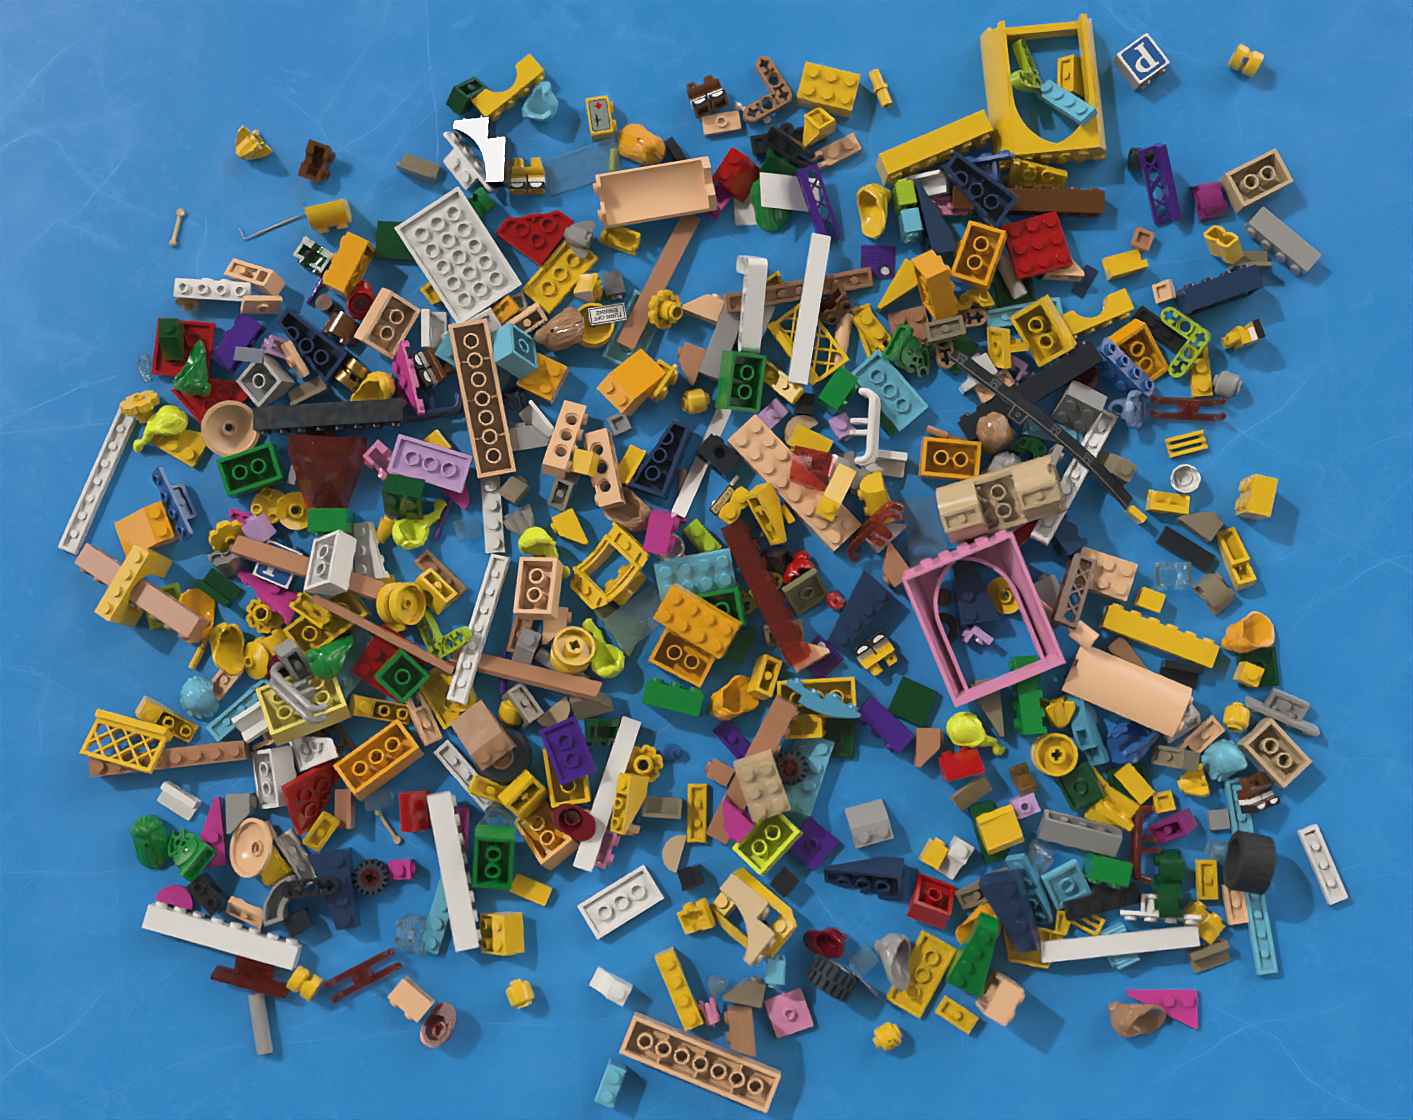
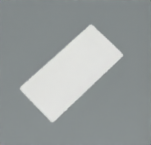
[760,172,820,212]

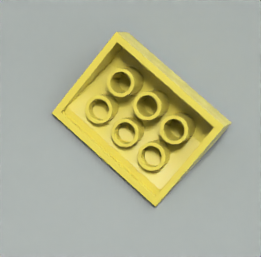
[255,675,352,747]

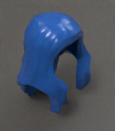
[1104,719,1160,765]

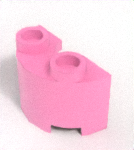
[363,440,398,482]
[594,828,621,869]

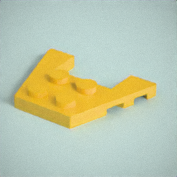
[1003,910,1072,969]

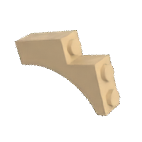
[720,874,776,968]

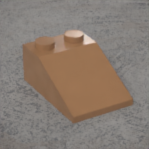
[450,699,516,771]
[724,1005,756,1056]

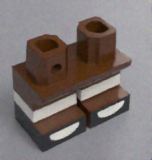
[687,75,729,119]
[409,347,454,392]
[1236,771,1281,814]

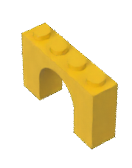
[94,544,173,627]

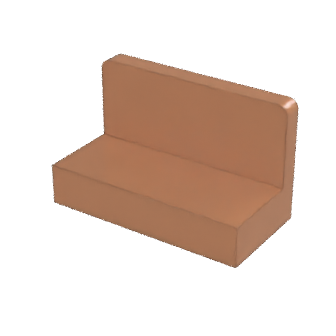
[335,789,356,829]

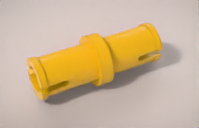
[868,69,893,109]

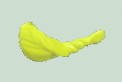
[133,405,189,453]
[392,499,447,550]
[518,527,570,579]
[582,618,625,678]
[946,711,1005,756]

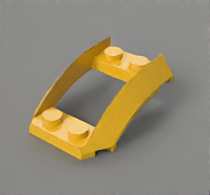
[570,521,651,610]
[708,868,797,958]

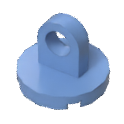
[1108,390,1145,428]

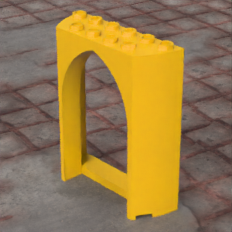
[980,13,1107,170]

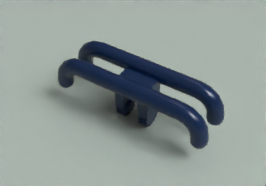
[408,390,464,423]

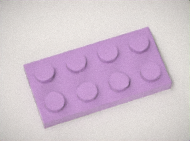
[387,434,473,494]

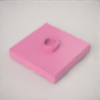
[764,987,814,1039]

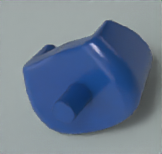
[661,743,682,760]

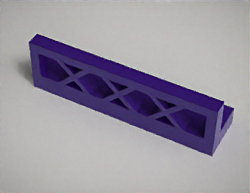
[1138,143,1182,224]
[795,164,841,240]

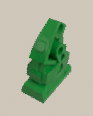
[881,324,930,378]
[168,827,218,883]

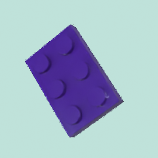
[539,716,597,786]

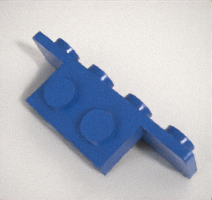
[939,150,1016,181]
[1096,337,1156,399]
[152,466,198,541]

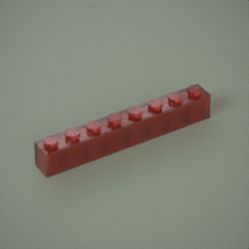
[720,519,812,669]

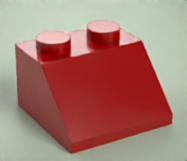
[712,147,760,204]
[936,746,985,782]
[399,789,432,833]
[906,873,956,929]

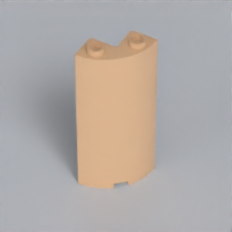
[593,156,717,229]
[1062,645,1194,738]

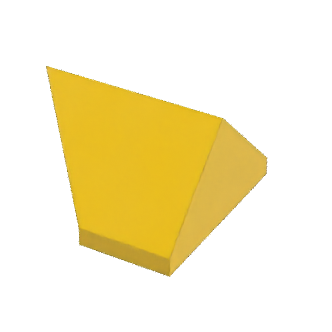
[803,106,836,147]

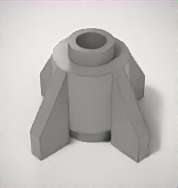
[564,220,596,259]
[503,503,535,537]

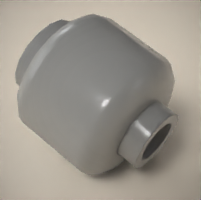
[1212,371,1243,398]

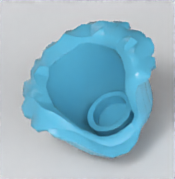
[522,81,559,122]
[180,675,220,719]
[1201,739,1247,782]

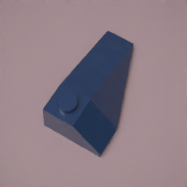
[914,181,957,260]
[823,856,905,901]

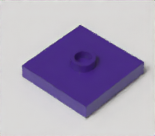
[789,816,839,871]

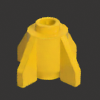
[235,126,272,161]
[1040,694,1076,728]
[1177,763,1211,797]

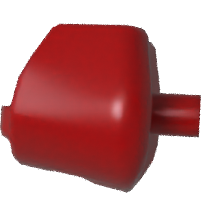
[826,591,846,611]

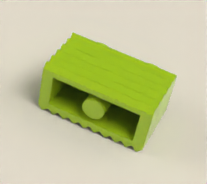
[891,179,917,216]
[683,519,721,553]

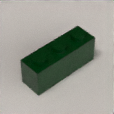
[967,799,1010,864]

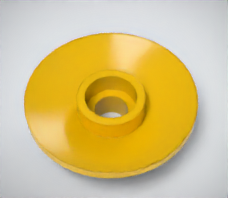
[277,492,315,530]
[987,577,1019,614]
[244,641,270,680]

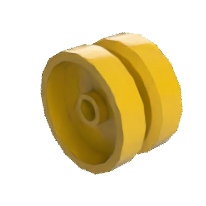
[577,302,614,349]
[376,582,426,625]
[549,626,596,675]
[1030,733,1078,776]

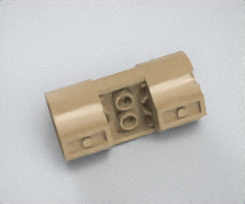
[936,454,1067,544]

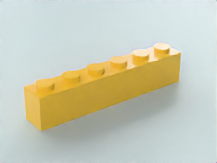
[1098,603,1220,669]

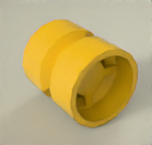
[1228,44,1264,78]
[286,965,324,1002]

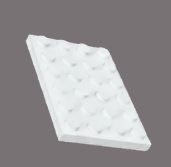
[395,186,522,323]

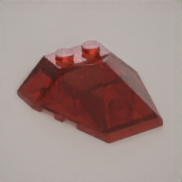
[288,433,367,511]

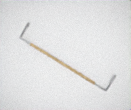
[239,202,306,240]

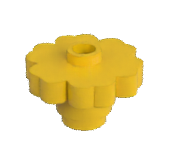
[648,290,683,329]
[119,390,160,423]
[208,520,247,553]
[246,598,284,634]
[625,744,664,782]

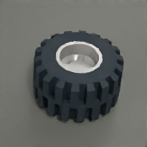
[805,954,859,1002]

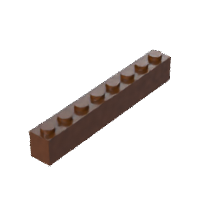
[950,185,1105,218]

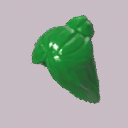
[750,178,791,232]
[173,340,211,397]
[306,635,355,680]
[130,814,171,869]

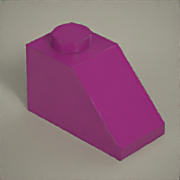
[1147,808,1198,845]

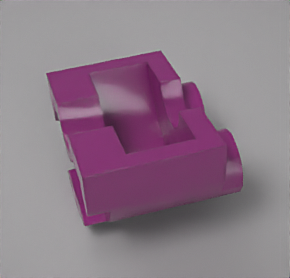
[1190,181,1227,223]

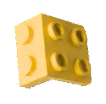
[648,359,679,403]

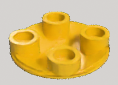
[250,487,285,525]

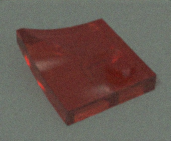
[788,445,833,492]

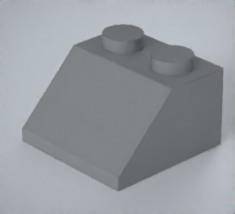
[236,354,295,407]
[844,799,894,848]

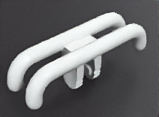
[850,388,881,467]

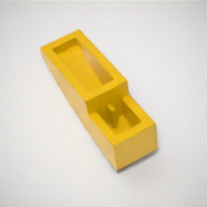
[1216,527,1257,591]

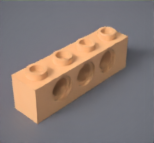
[542,400,589,479]
[583,428,626,510]

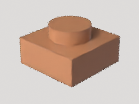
[1129,226,1155,252]

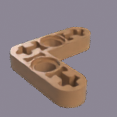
[743,56,792,124]
[931,309,987,370]

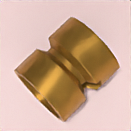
[334,356,370,392]

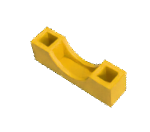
[471,53,546,122]
[1061,288,1134,340]
[655,946,704,1031]

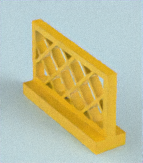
[767,303,850,389]
[79,709,173,774]

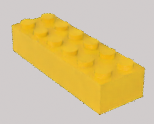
[875,109,993,186]

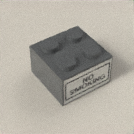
[1051,379,1107,435]

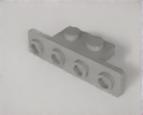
[1245,687,1320,737]

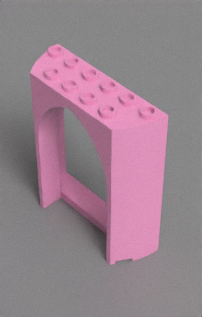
[902,529,1066,707]

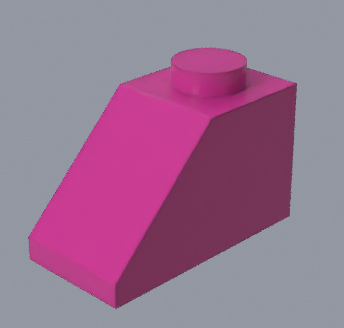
[723,795,756,843]

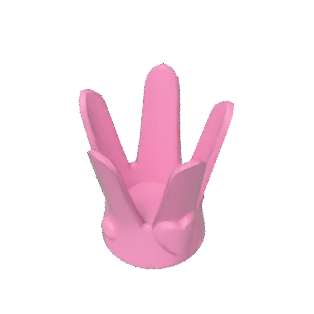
[697,997,720,1028]

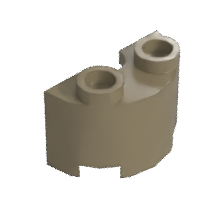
[1191,572,1236,616]

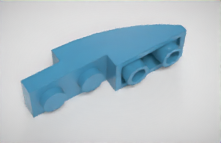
[785,677,861,718]
[1067,693,1110,766]
[1005,853,1053,925]

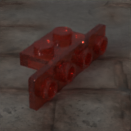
[210,955,290,999]

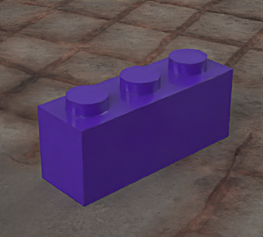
[210,314,267,374]
[856,696,914,754]

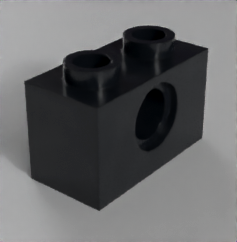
[695,433,740,479]
[186,872,230,917]

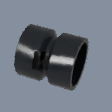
[1127,147,1157,173]

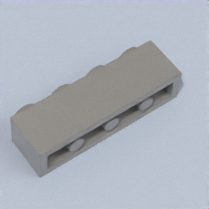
[1243,206,1322,276]
[699,303,741,382]
[1038,809,1122,857]

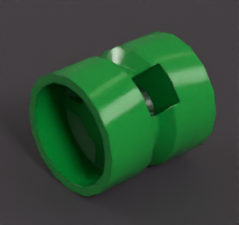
[467,187,496,219]

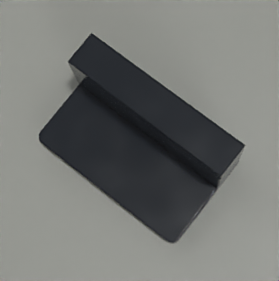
[1159,659,1205,689]

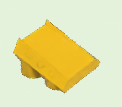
[976,804,1024,855]

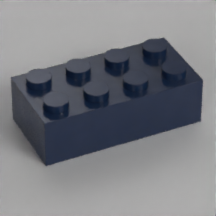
[1174,264,1264,318]

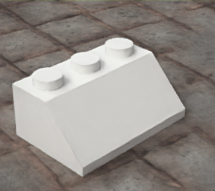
[304,530,357,596]
[251,745,297,809]

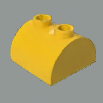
[305,199,352,234]
[857,470,895,524]

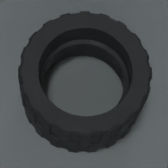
[1223,830,1276,895]

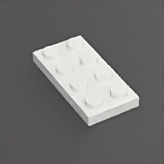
[577,864,664,940]

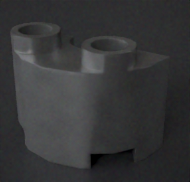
[207,544,252,578]

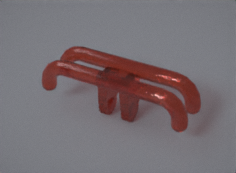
[1149,394,1227,421]
[847,501,904,563]
[1130,804,1161,884]
[324,948,402,1003]

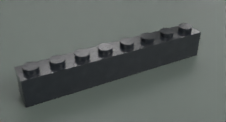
[958,341,1103,441]
[253,398,408,436]

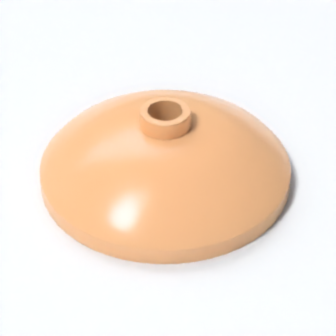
[201,401,260,457]
[230,818,273,878]

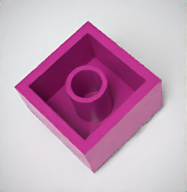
[643,509,680,556]

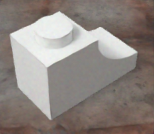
[959,353,998,395]
[935,836,974,880]
[589,967,633,1006]

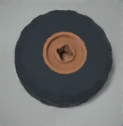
[474,727,532,785]

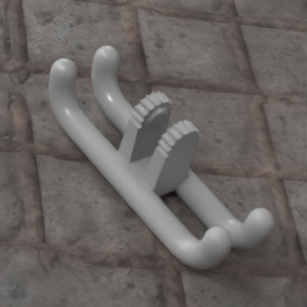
[269,662,329,724]

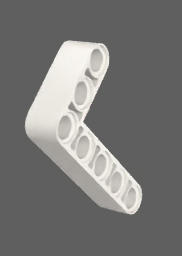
[736,255,768,353]

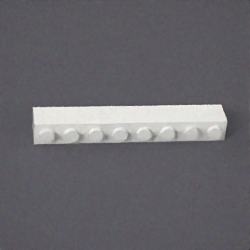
[427,790,482,952]
[142,901,303,970]

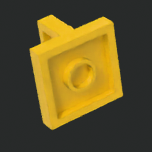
[987,327,1029,369]
[1084,784,1140,832]

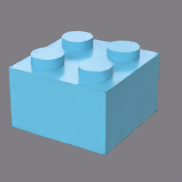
[492,322,538,379]

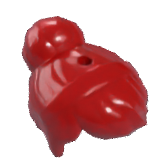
[346,280,376,320]
[783,551,817,585]

